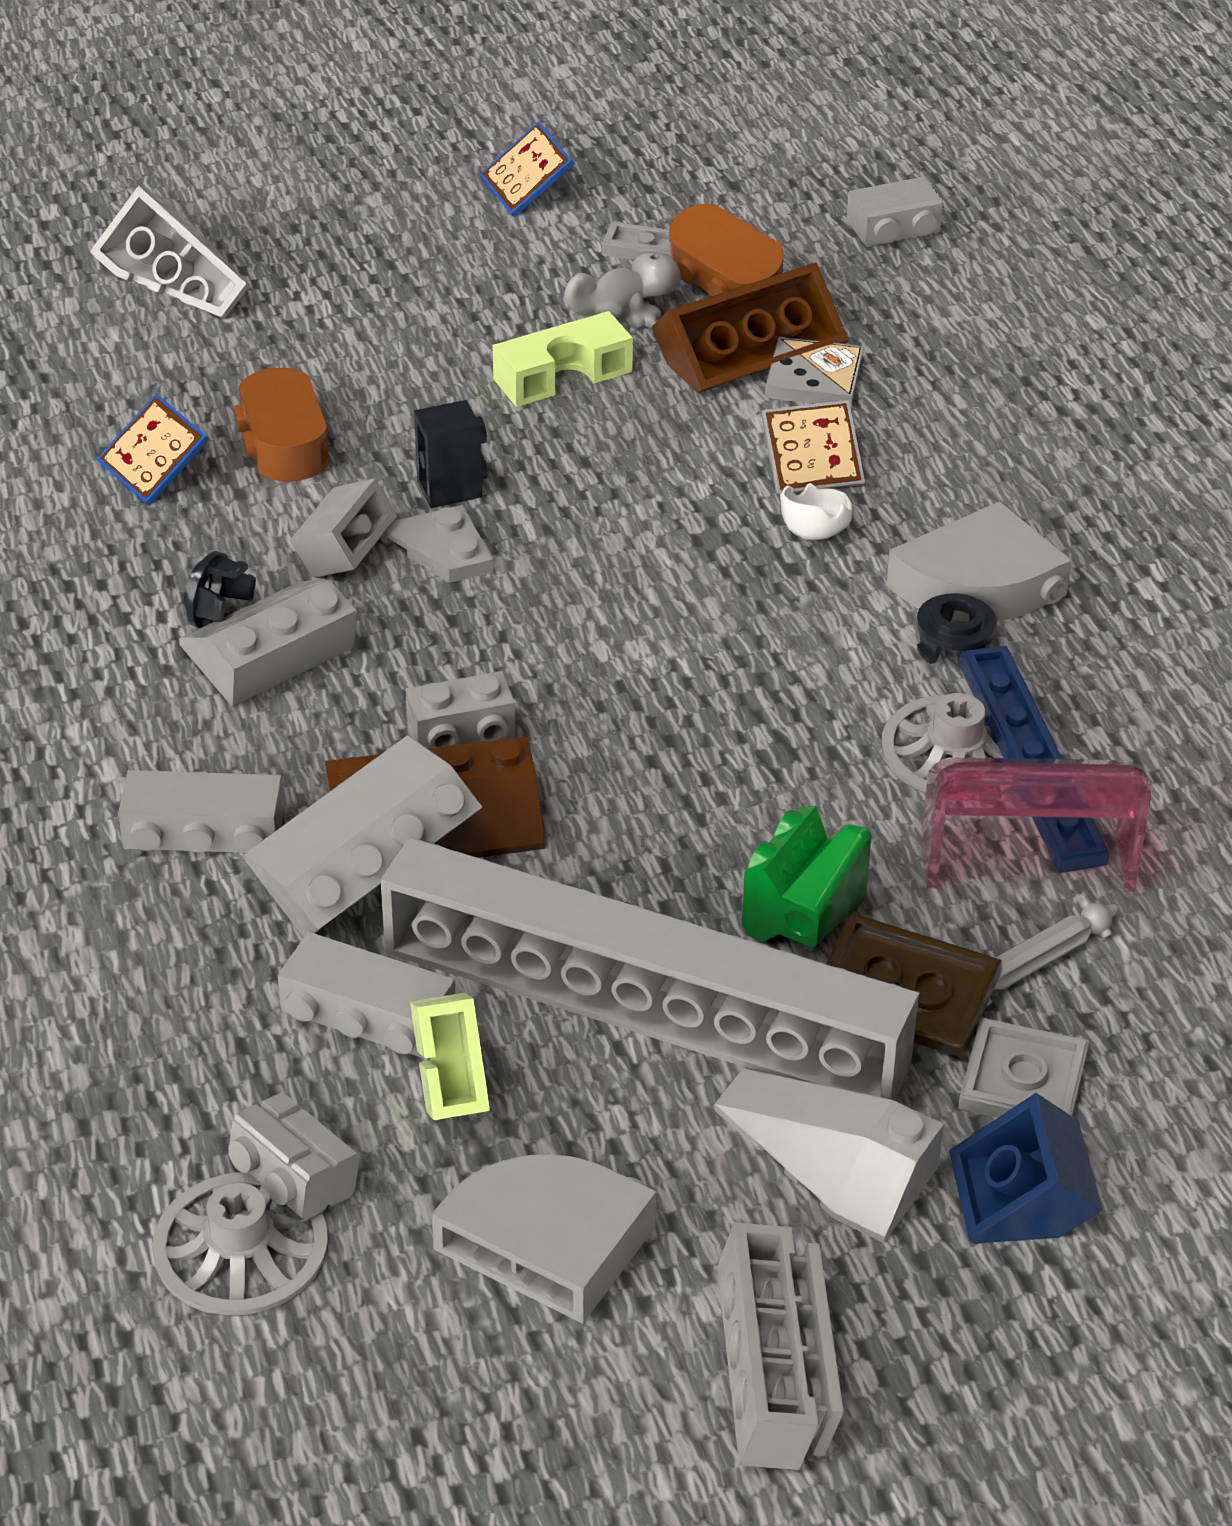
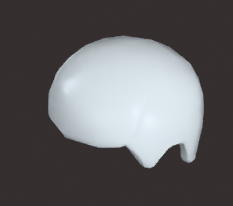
[780,483,853,541]

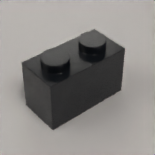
[414,400,488,508]

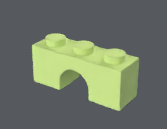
[493,311,633,407]

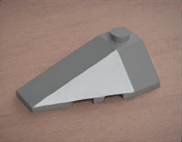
[90,186,250,318]
[714,1068,944,1243]

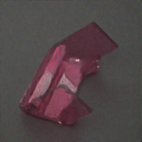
[922,757,1151,892]

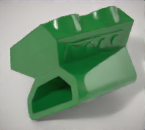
[742,805,872,947]

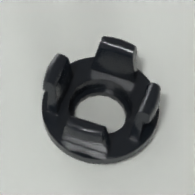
[184,551,256,628]
[916,593,997,670]

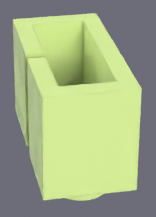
[410,993,490,1120]

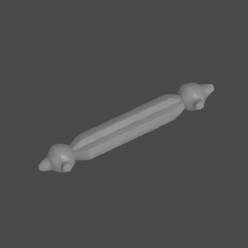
[986,898,1118,1007]

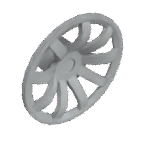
[881,693,1015,800]
[152,1172,328,1316]

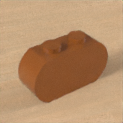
[669,204,783,296]
[233,367,330,482]

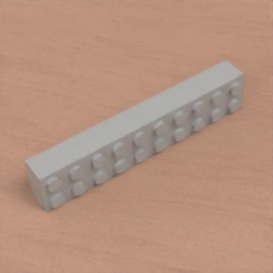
[381,837,919,1101]

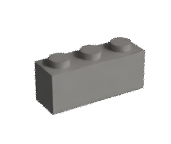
[118,770,284,853]
[278,932,455,1060]

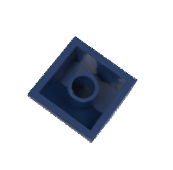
[949,1093,1102,1244]

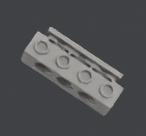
[717,1222,844,1470]

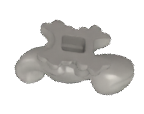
[564,252,681,332]

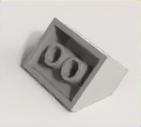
[179,580,357,706]

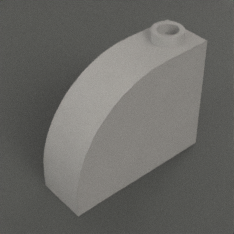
[886,501,1072,622]
[432,1154,656,1324]

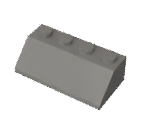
[242,736,482,938]

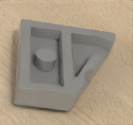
[380,505,493,583]

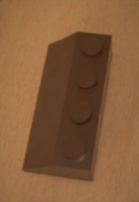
[652,262,849,393]
[325,737,545,858]

